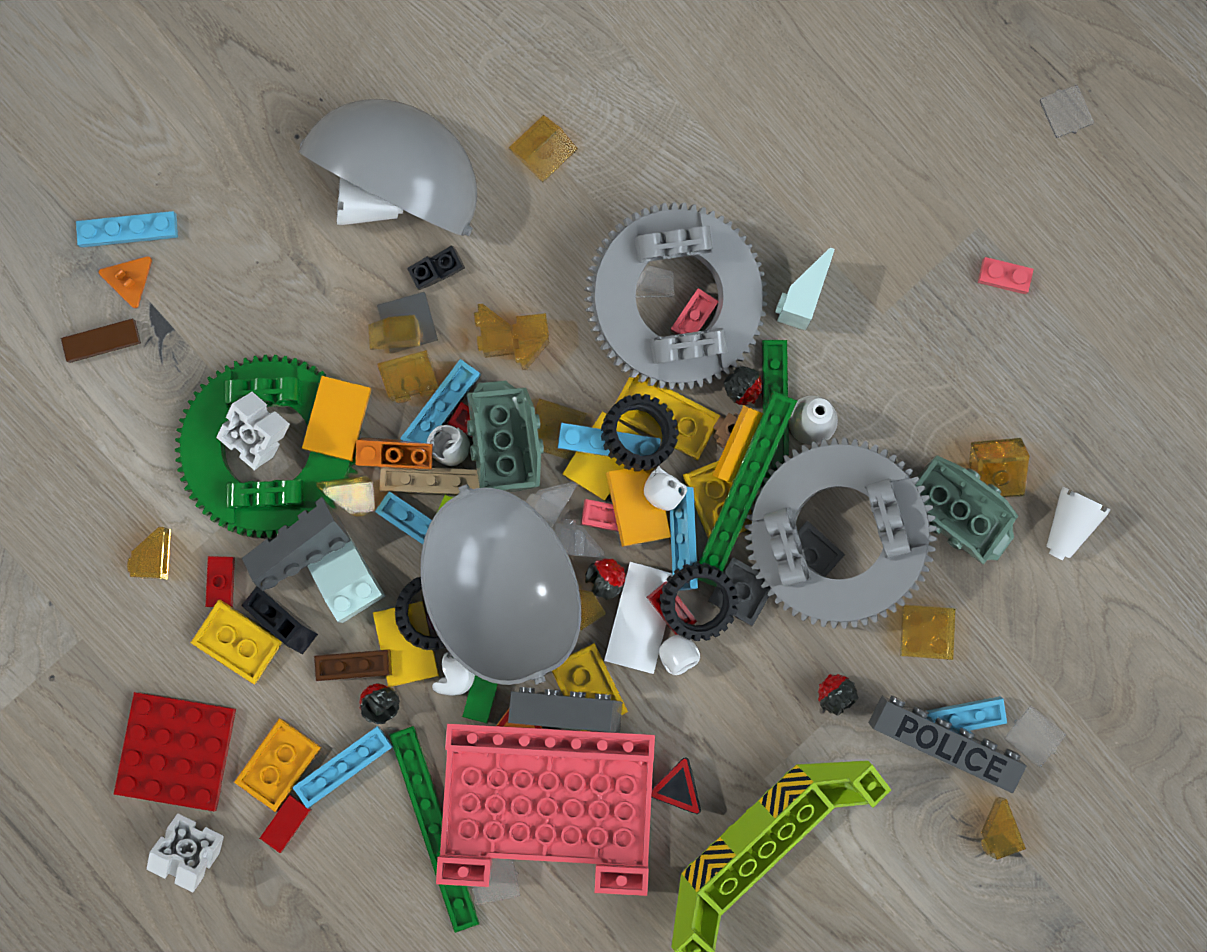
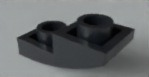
[407,245,465,290]

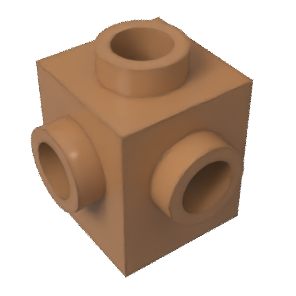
[713,413,739,449]

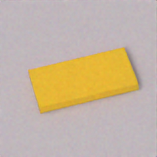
[615,374,721,461]

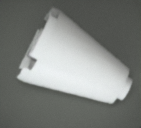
[337,177,403,225]
[788,396,838,445]
[1046,487,1110,560]

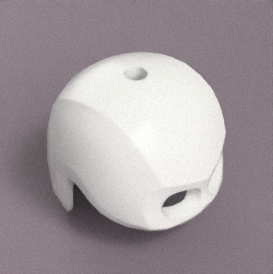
[427,425,470,466]
[644,466,687,511]
[659,634,700,675]
[432,652,475,696]

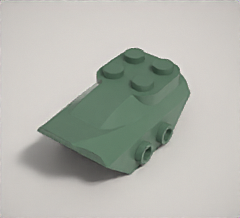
[467,381,544,492]
[915,455,1018,565]

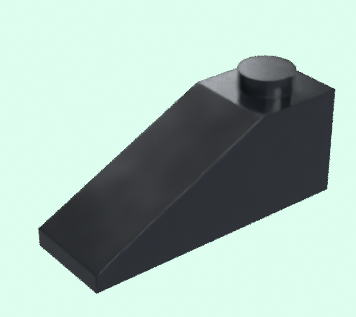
[241,586,318,655]

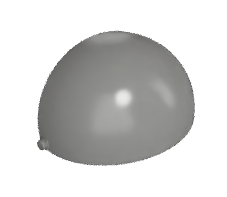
[299,99,477,236]
[421,484,581,685]

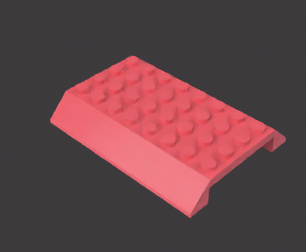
[436,724,655,896]

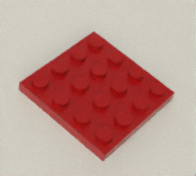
[113,692,236,812]

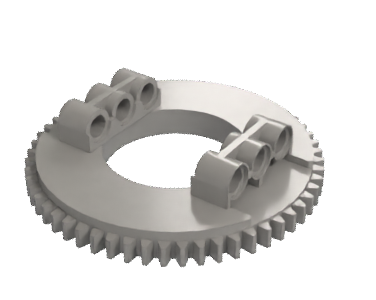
[584,202,767,390]
[745,438,937,629]

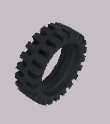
[601,394,679,471]
[660,562,738,641]
[395,576,446,651]

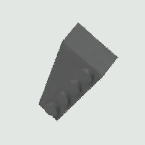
[242,497,351,591]
[508,687,623,733]

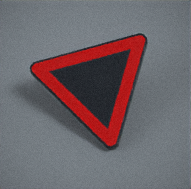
[651,757,701,815]

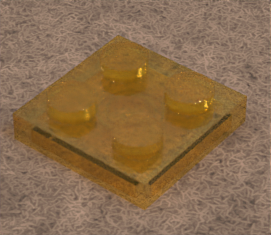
[900,605,956,660]

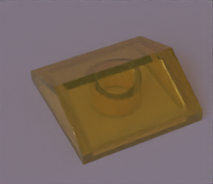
[509,115,578,183]
[535,398,587,461]

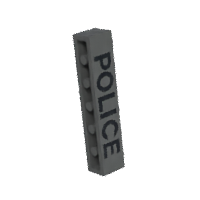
[868,695,1027,793]

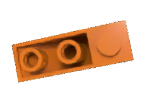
[356,437,433,469]

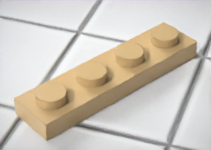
[379,467,479,495]

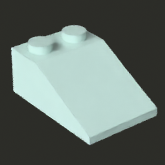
[775,248,835,330]
[307,532,386,623]

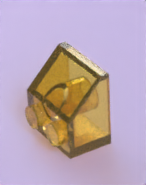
[377,350,439,403]
[969,438,1030,498]

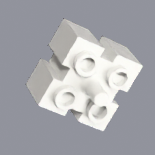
[216,392,290,470]
[146,814,224,892]

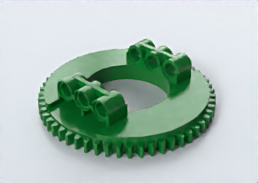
[175,355,361,539]

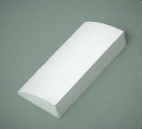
[604,562,673,674]

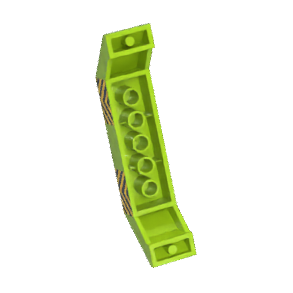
[671,761,891,952]

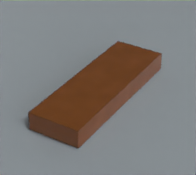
[61,318,141,363]
[314,649,392,681]

